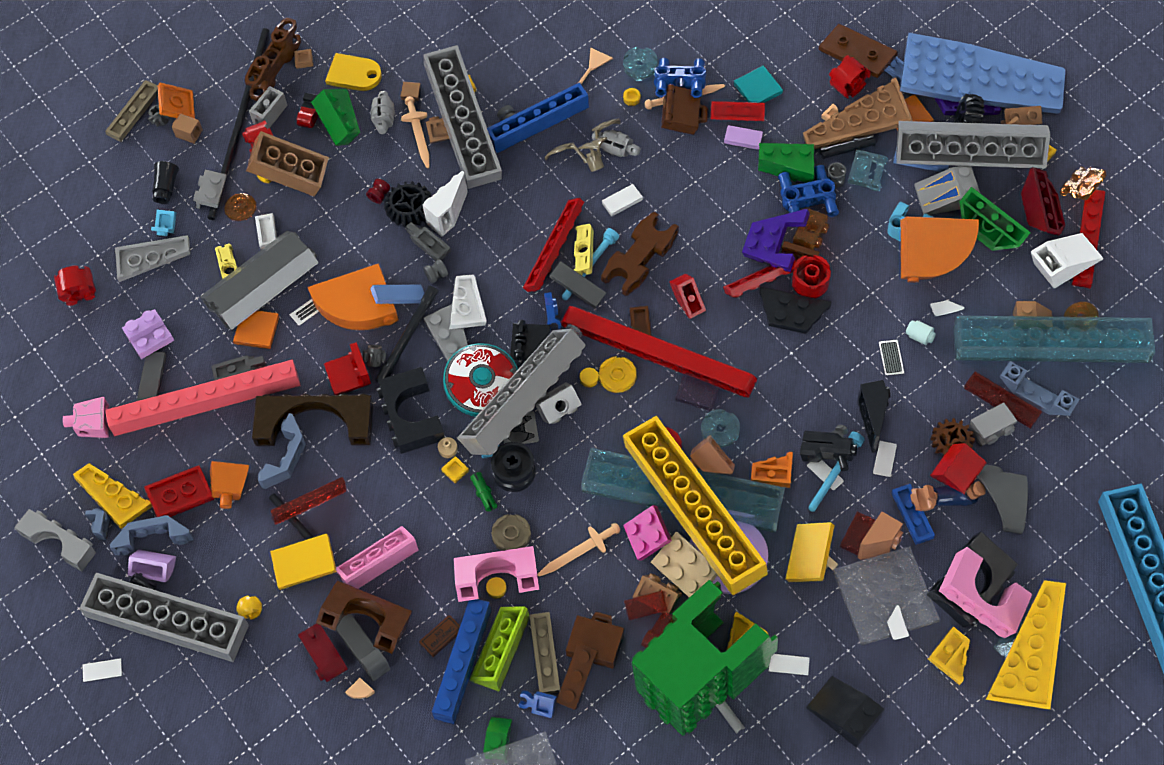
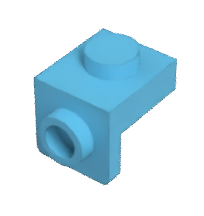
[151,210,177,236]

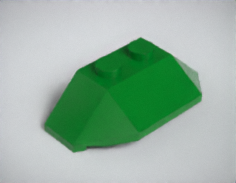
[959,187,1031,251]

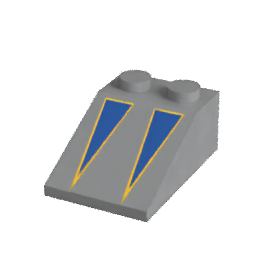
[914,166,980,215]

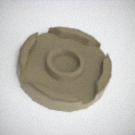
[491,514,531,551]

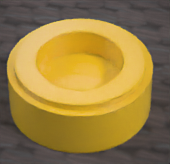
[623,88,641,106]
[579,368,599,388]
[486,577,507,599]

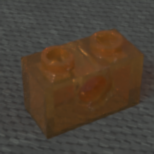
[793,208,830,250]

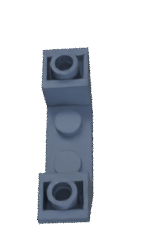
[1000,361,1080,416]
[258,413,306,489]
[110,515,194,556]

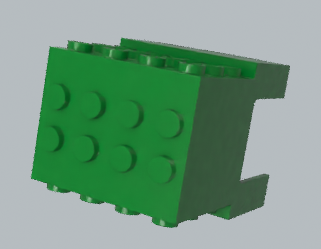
[632,580,778,736]

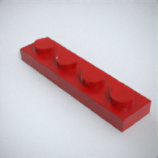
[723,260,796,298]

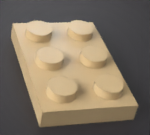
[651,532,718,597]

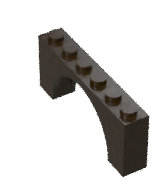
[252,394,373,446]

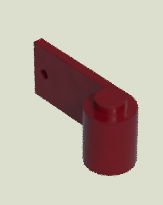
[298,623,348,682]

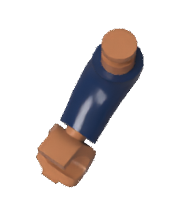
[910,481,986,511]

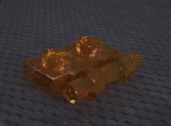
[1060,166,1107,200]

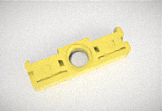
[574,224,594,275]
[215,244,238,279]

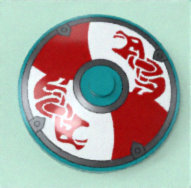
[443,343,518,417]

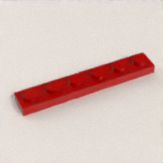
[1071,188,1105,289]
[523,198,584,292]

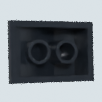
[857,380,891,453]
[806,676,884,748]

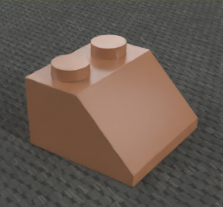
[690,435,735,474]
[857,512,904,560]

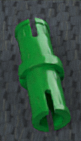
[470,472,497,512]

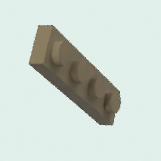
[105,80,158,142]
[529,612,560,694]

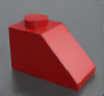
[669,274,706,319]

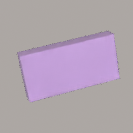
[724,125,763,150]

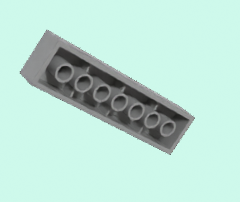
[423,45,502,189]
[896,121,1050,168]
[457,329,586,455]
[79,573,249,662]

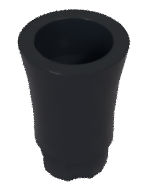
[152,161,179,204]

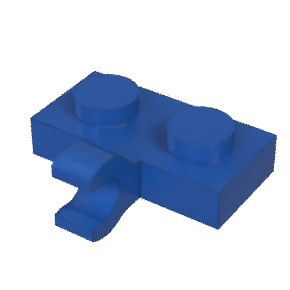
[544,292,561,330]

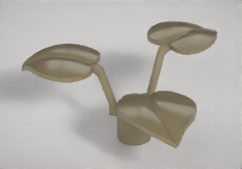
[545,118,621,172]

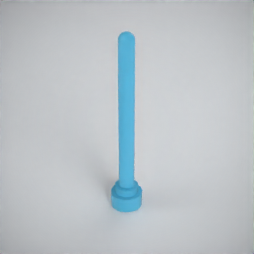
[562,228,619,300]
[808,431,865,512]

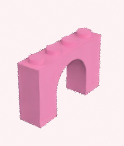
[454,546,539,602]
[939,547,1032,639]

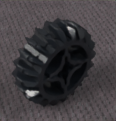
[954,94,985,123]
[384,181,431,228]

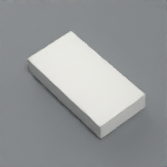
[602,184,643,217]
[255,213,277,250]

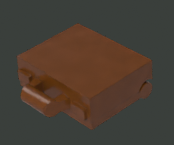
[661,84,708,135]
[566,612,624,669]

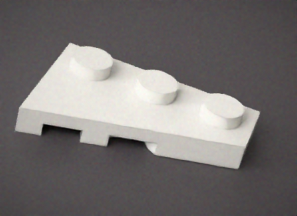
[449,275,487,329]

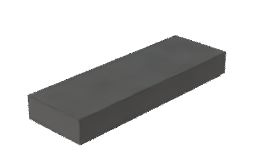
[549,261,606,309]
[136,352,167,401]

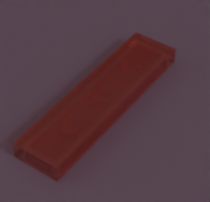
[964,372,1042,429]
[270,477,346,525]

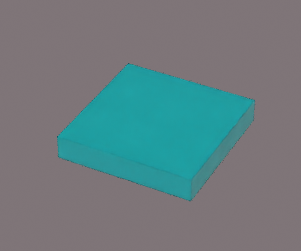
[734,65,783,103]

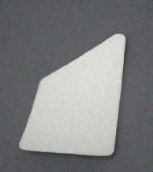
[930,300,964,316]
[887,605,909,640]

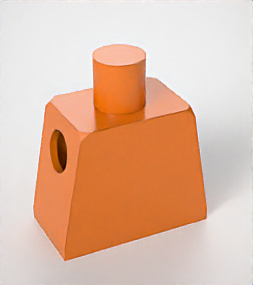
[210,461,249,509]

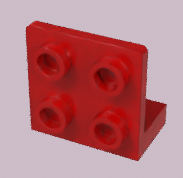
[324,342,371,396]

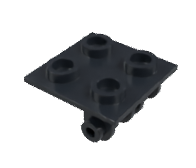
[510,320,551,360]

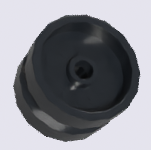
[491,442,536,492]

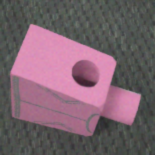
[63,397,109,438]

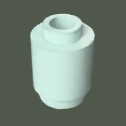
[906,320,936,345]

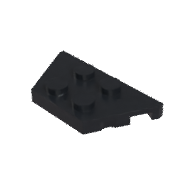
[759,287,831,334]

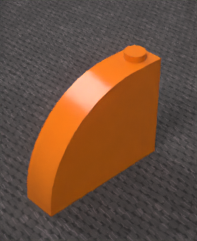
[901,216,979,283]
[308,263,399,330]

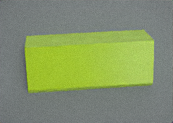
[470,606,530,692]

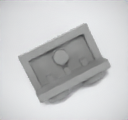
[193,170,226,209]

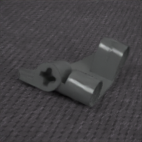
[977,465,1028,534]

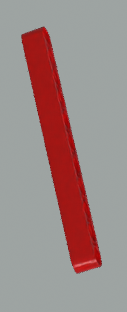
[561,306,757,397]

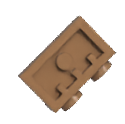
[1001,106,1042,125]
[426,116,450,144]
[633,573,682,616]

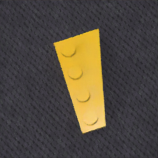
[73,463,152,529]

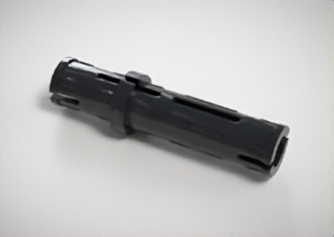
[820,134,875,159]

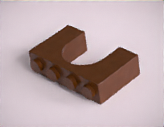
[316,581,412,654]

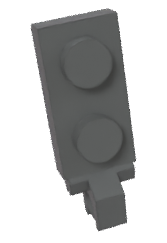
[406,222,451,261]
[211,355,266,380]

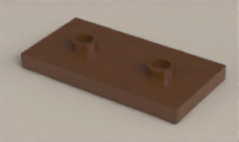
[819,23,897,78]

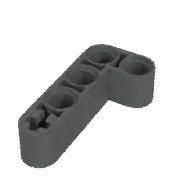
[336,614,391,682]

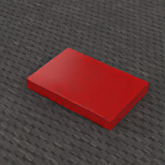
[144,465,214,517]

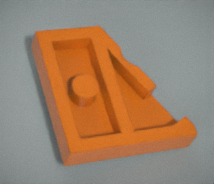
[750,452,793,488]

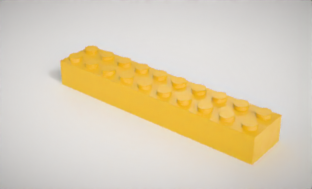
[623,415,768,596]

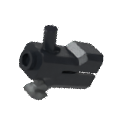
[800,425,857,472]

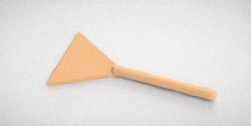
[578,48,613,84]

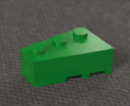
[311,89,360,146]
[758,143,814,183]

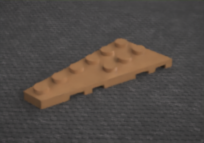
[803,77,913,150]

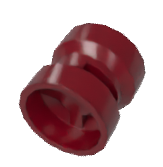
[366,178,391,204]

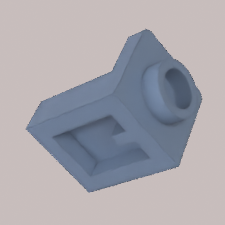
[85,508,110,540]

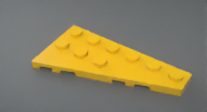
[986,580,1066,709]

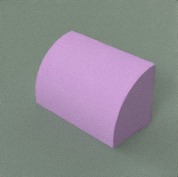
[128,549,176,582]

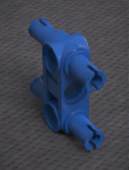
[654,58,706,98]
[778,165,839,217]

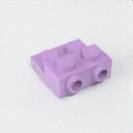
[122,309,174,359]

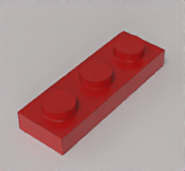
[711,101,765,121]

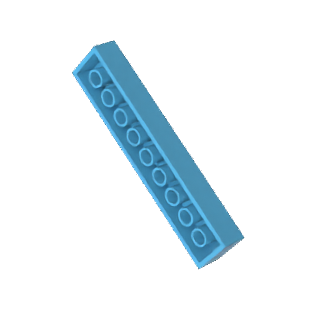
[1098,483,1164,673]

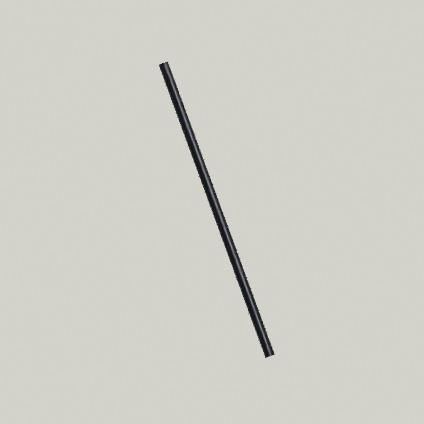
[208,28,269,220]

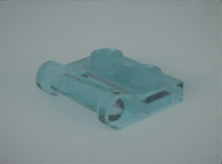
[848,150,888,191]

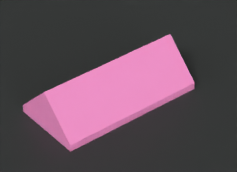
[336,526,419,589]

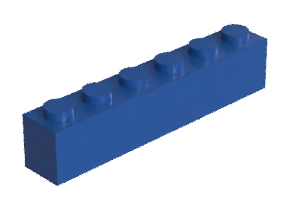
[487,83,589,154]
[432,599,491,724]

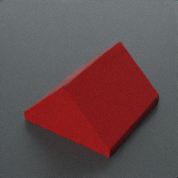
[930,443,986,494]

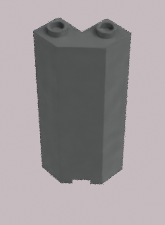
[200,231,319,330]

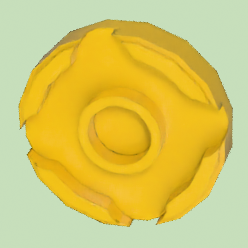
[599,356,637,393]

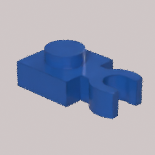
[518,691,557,718]

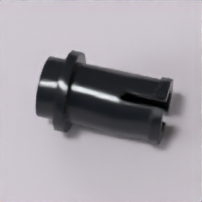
[130,572,157,590]

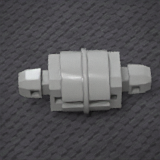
[370,91,395,134]
[592,130,641,157]

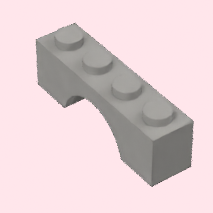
[14,509,96,572]

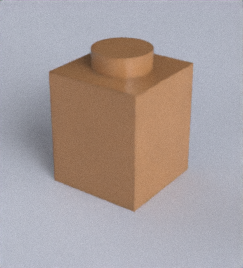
[172,114,203,144]

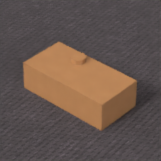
[246,131,329,196]

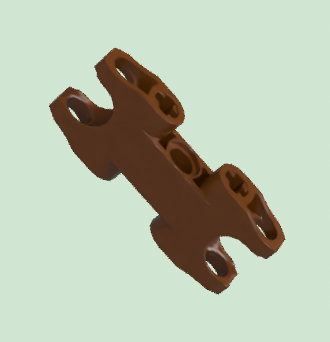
[245,17,301,101]
[601,212,679,296]

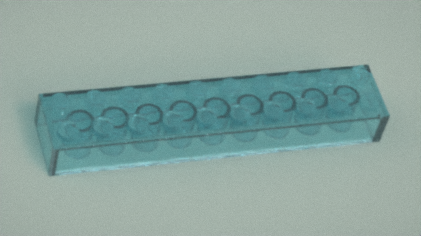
[953,315,1155,363]
[581,448,785,533]

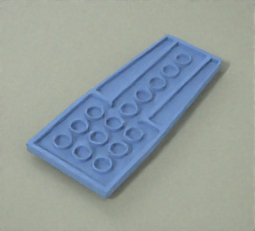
[900,33,1065,114]

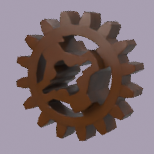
[930,418,975,458]

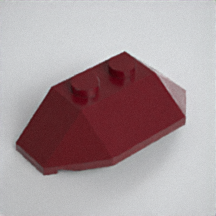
[1021,167,1065,236]

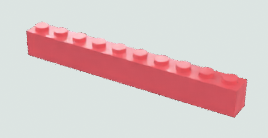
[105,359,301,436]

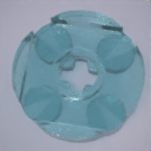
[623,47,658,81]
[701,409,740,447]

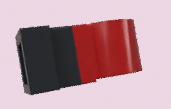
[297,93,319,129]

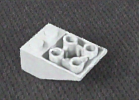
[423,171,468,237]
[1031,233,1103,288]

